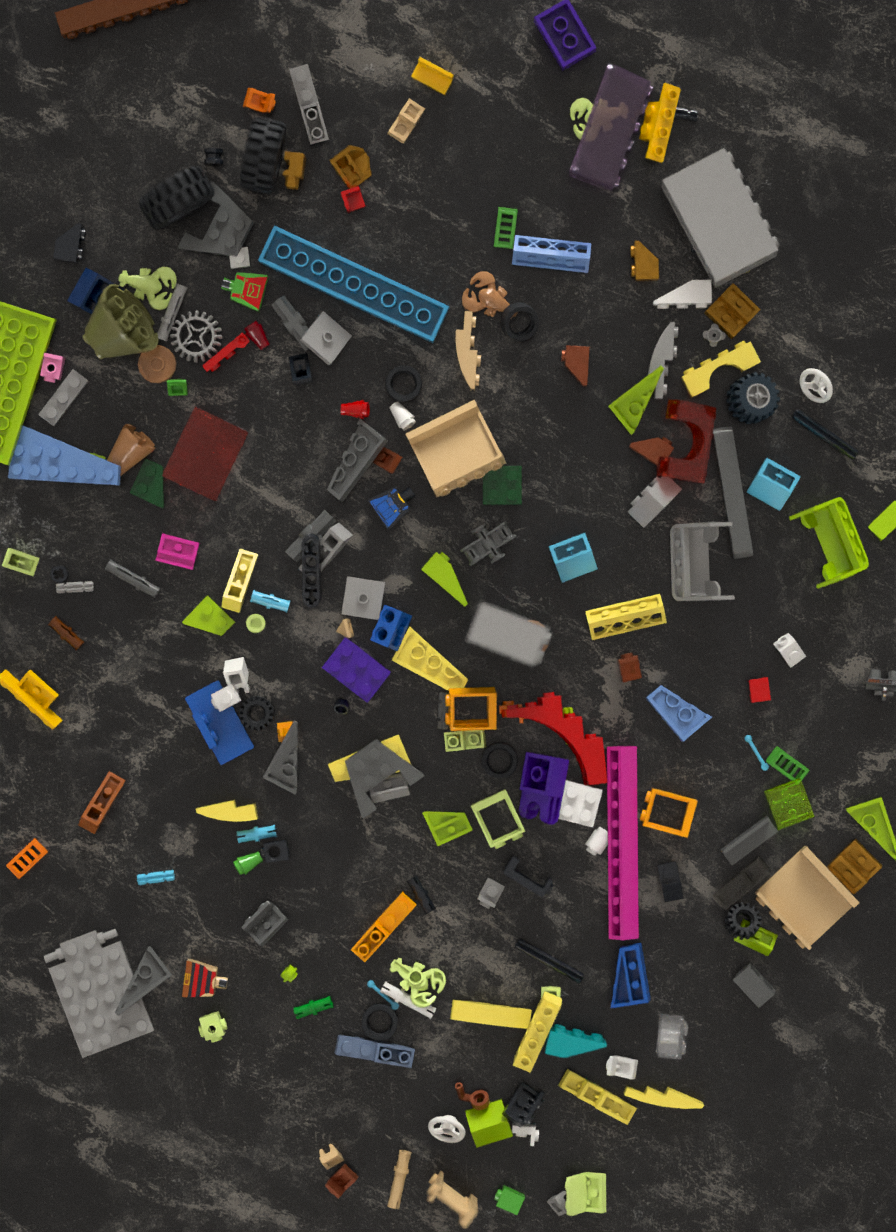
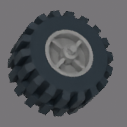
[726,372,780,424]

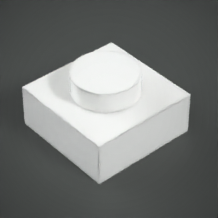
[229,247,250,269]

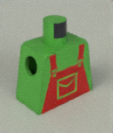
[221,272,269,313]

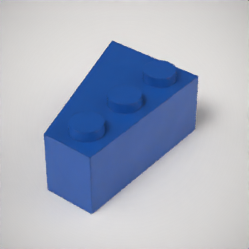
[610,943,651,1008]

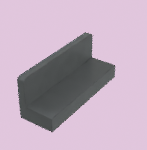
[720,816,778,865]

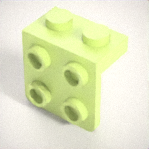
[565,1172,606,1216]

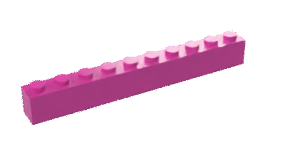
[607,746,639,940]

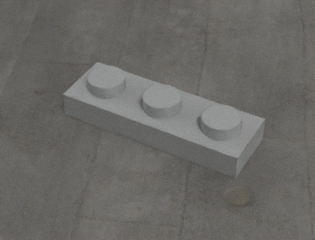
[38,369,89,427]

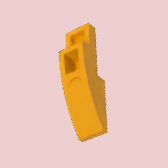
[351,892,417,962]

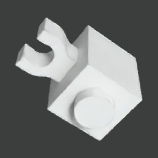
[223,657,250,695]

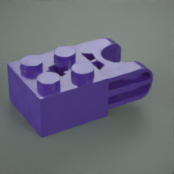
[519,752,569,825]

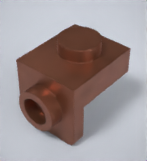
[325,1164,358,1198]

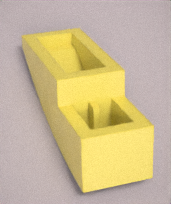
[196,800,258,822]

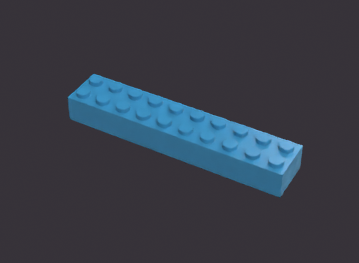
[258,225,449,343]

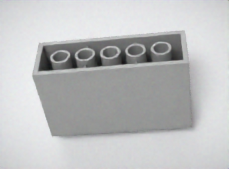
[662,148,779,288]
[467,603,552,665]

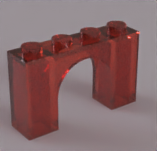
[656,399,716,484]

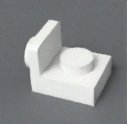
[512,1123,539,1146]

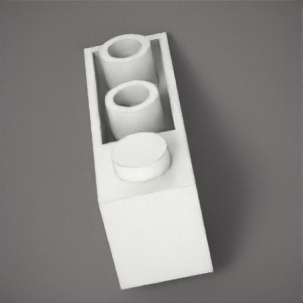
[653,280,712,309]

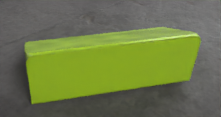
[868,501,896,541]
[734,919,778,956]

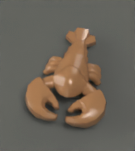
[462,271,518,319]

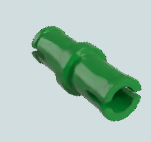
[293,996,334,1019]

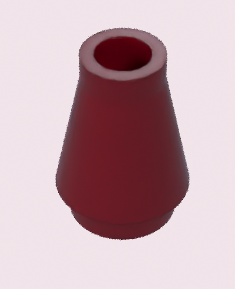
[244,320,270,350]

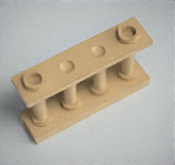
[428,1171,478,1228]

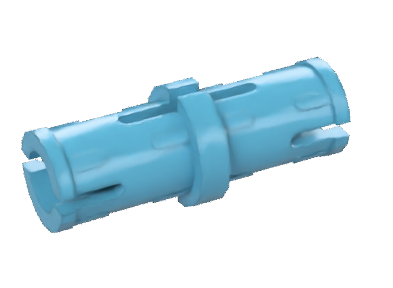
[250,590,290,613]
[237,825,277,843]

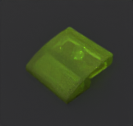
[764,778,814,830]

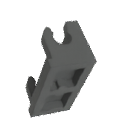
[733,962,775,1008]

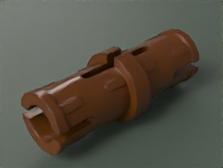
[48,616,84,651]

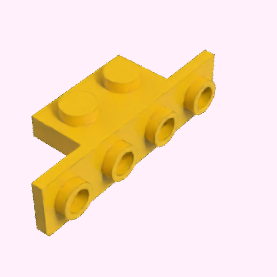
[639,83,681,163]
[0,670,63,729]

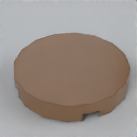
[138,345,177,384]

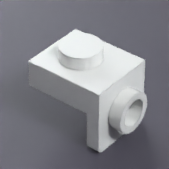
[773,633,806,668]
[211,684,241,712]
[606,1055,638,1079]

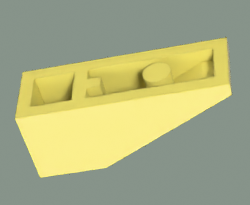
[221,549,258,613]

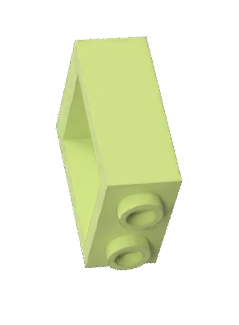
[471,789,525,849]

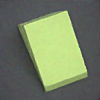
[2,548,40,576]

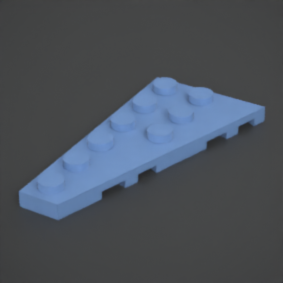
[8,426,121,485]

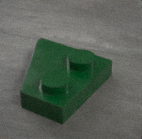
[129,458,165,509]

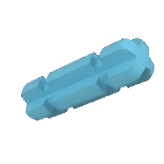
[137,870,175,885]

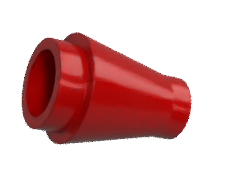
[341,400,370,419]

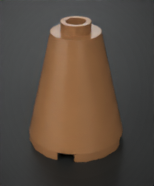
[107,424,155,476]

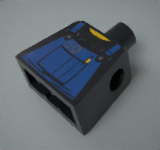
[367,487,415,531]

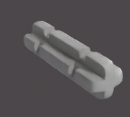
[56,581,94,593]

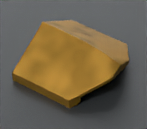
[329,145,371,189]

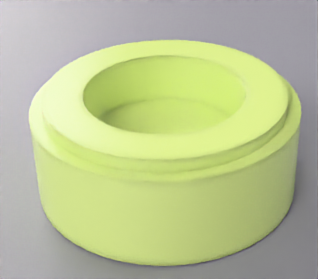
[246,614,266,633]

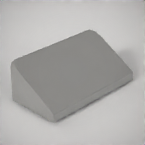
[370,773,410,803]

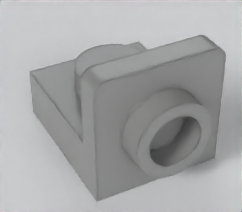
[477,877,505,909]

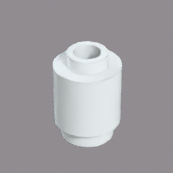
[585,826,608,856]

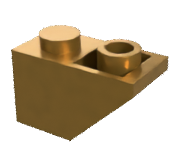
[631,241,659,281]

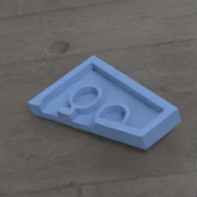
[646,685,712,742]

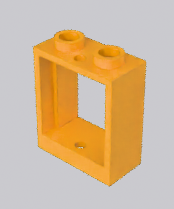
[445,687,497,731]
[640,788,697,838]

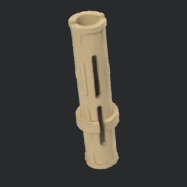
[387,1150,411,1209]

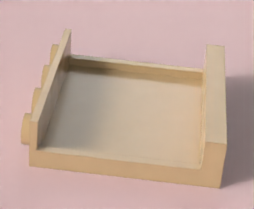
[406,400,506,497]

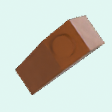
[78,771,126,834]

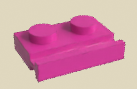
[155,534,200,570]

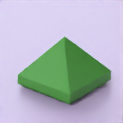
[167,379,188,396]

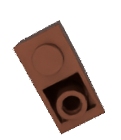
[617,653,642,682]

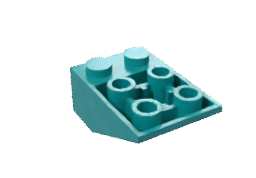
[544,1024,607,1058]

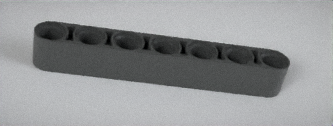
[712,426,753,559]

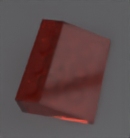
[162,407,249,501]

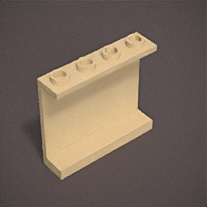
[755,846,859,950]

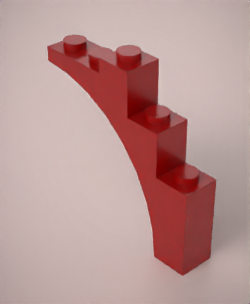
[501,692,608,785]

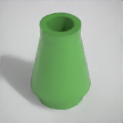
[233,851,263,875]

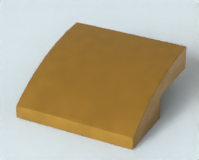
[705,283,761,339]
[827,838,883,895]

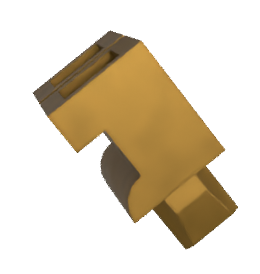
[282,152,306,190]

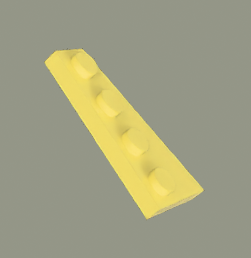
[392,627,468,691]

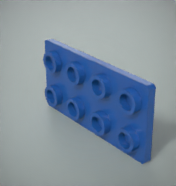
[185,681,254,765]

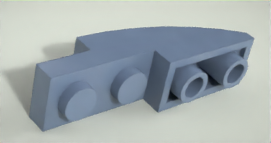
[335,1035,415,1068]

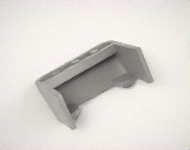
[670,522,734,601]

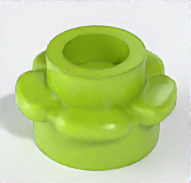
[280,965,298,982]

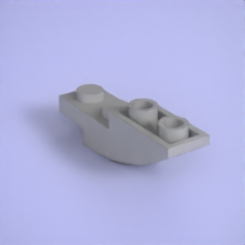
[289,64,329,145]
[648,322,678,400]

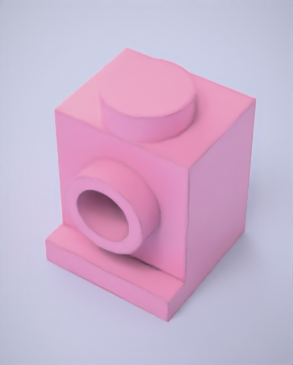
[40,353,65,383]

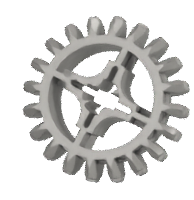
[170,310,223,363]

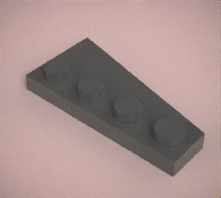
[327,418,388,502]

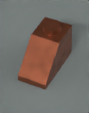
[561,345,589,387]
[629,437,674,468]

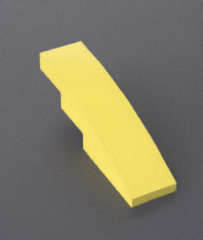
[450,1000,532,1029]
[558,1069,637,1125]
[623,1085,704,1109]

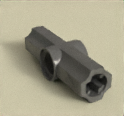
[271,295,309,352]
[285,510,336,563]

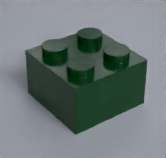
[483,466,522,505]

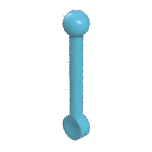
[745,735,769,771]
[367,980,399,1010]

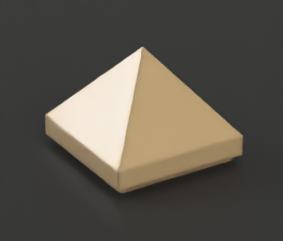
[336,618,354,638]

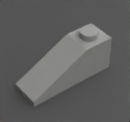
[298,523,353,581]

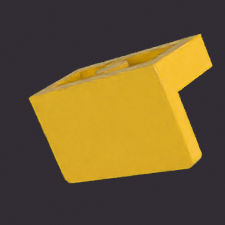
[411,57,454,95]

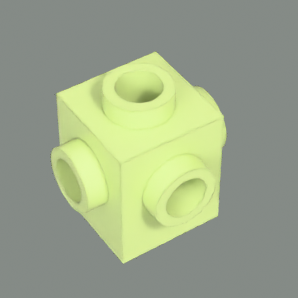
[198,1011,227,1042]

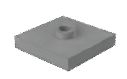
[300,311,352,365]
[341,576,385,620]

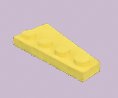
[328,734,411,782]

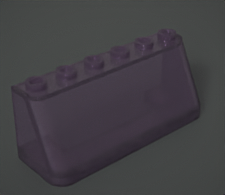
[569,63,654,191]

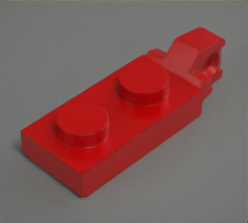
[203,332,250,372]

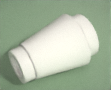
[389,401,416,431]

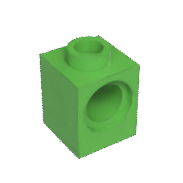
[494,1185,525,1215]

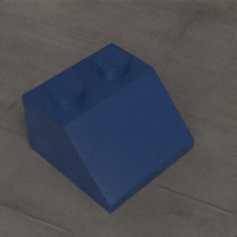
[67,268,125,315]

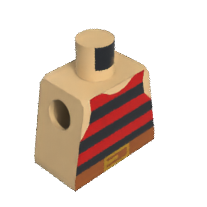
[182,959,228,997]

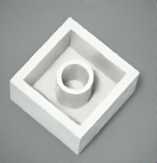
[559,780,603,827]

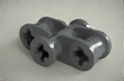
[460,520,517,566]

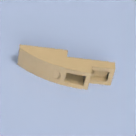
[456,311,481,390]

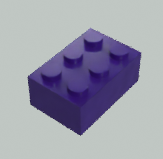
[534,0,596,71]
[322,637,391,703]

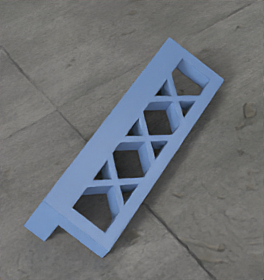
[512,235,591,273]

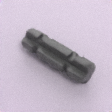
[437,692,449,730]

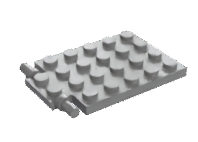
[44,929,154,1058]

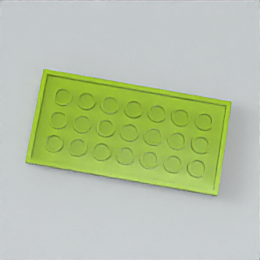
[0,302,57,466]

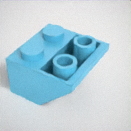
[747,458,800,511]
[548,533,598,582]

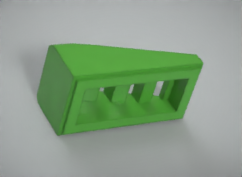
[494,207,518,249]
[766,746,810,785]

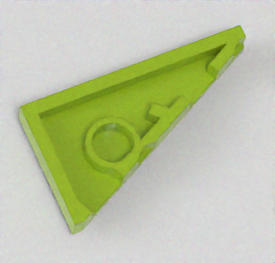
[609,365,664,435]
[846,797,896,861]

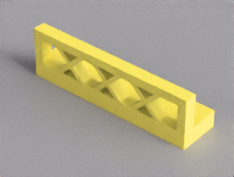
[585,594,667,640]

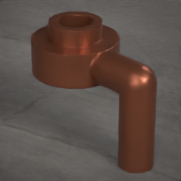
[455,1082,490,1110]

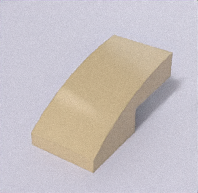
[388,99,425,144]

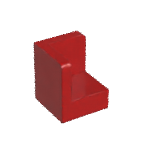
[341,186,366,213]
[749,677,771,703]

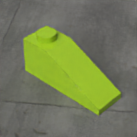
[421,552,468,607]

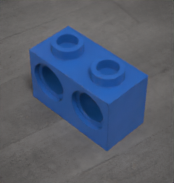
[370,605,412,651]

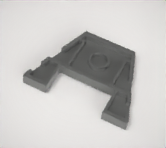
[178,181,254,257]
[345,739,424,818]

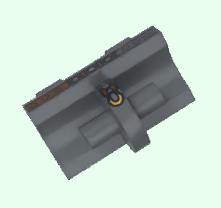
[865,669,896,701]

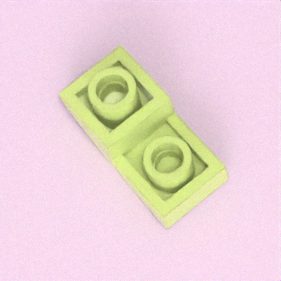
[444,730,486,752]

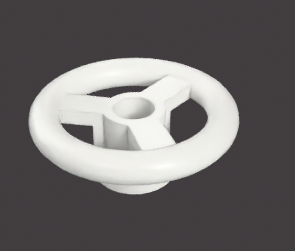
[800,368,833,403]
[428,1115,465,1143]

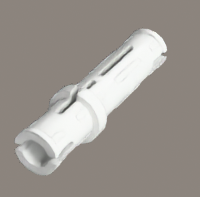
[380,981,436,1019]

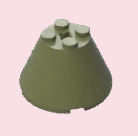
[83,284,158,359]

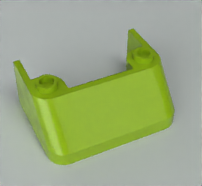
[789,497,869,589]

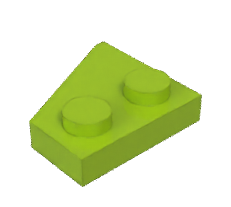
[182,596,235,636]
[422,811,473,846]

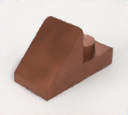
[372,447,402,474]

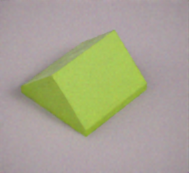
[465,1099,513,1147]

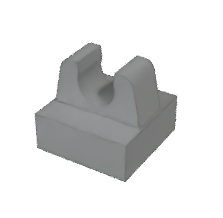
[547,1191,567,1216]

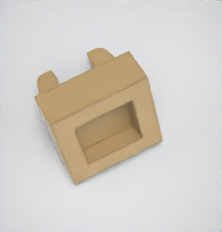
[319,1144,344,1170]

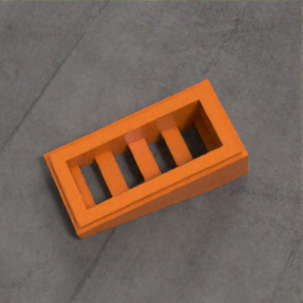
[6,838,48,879]

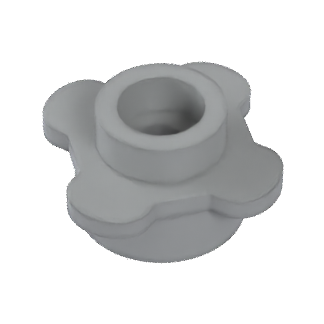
[703,324,726,347]

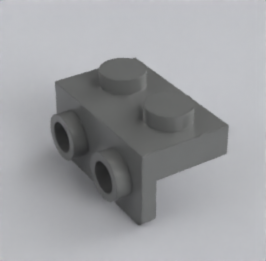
[241,901,289,947]

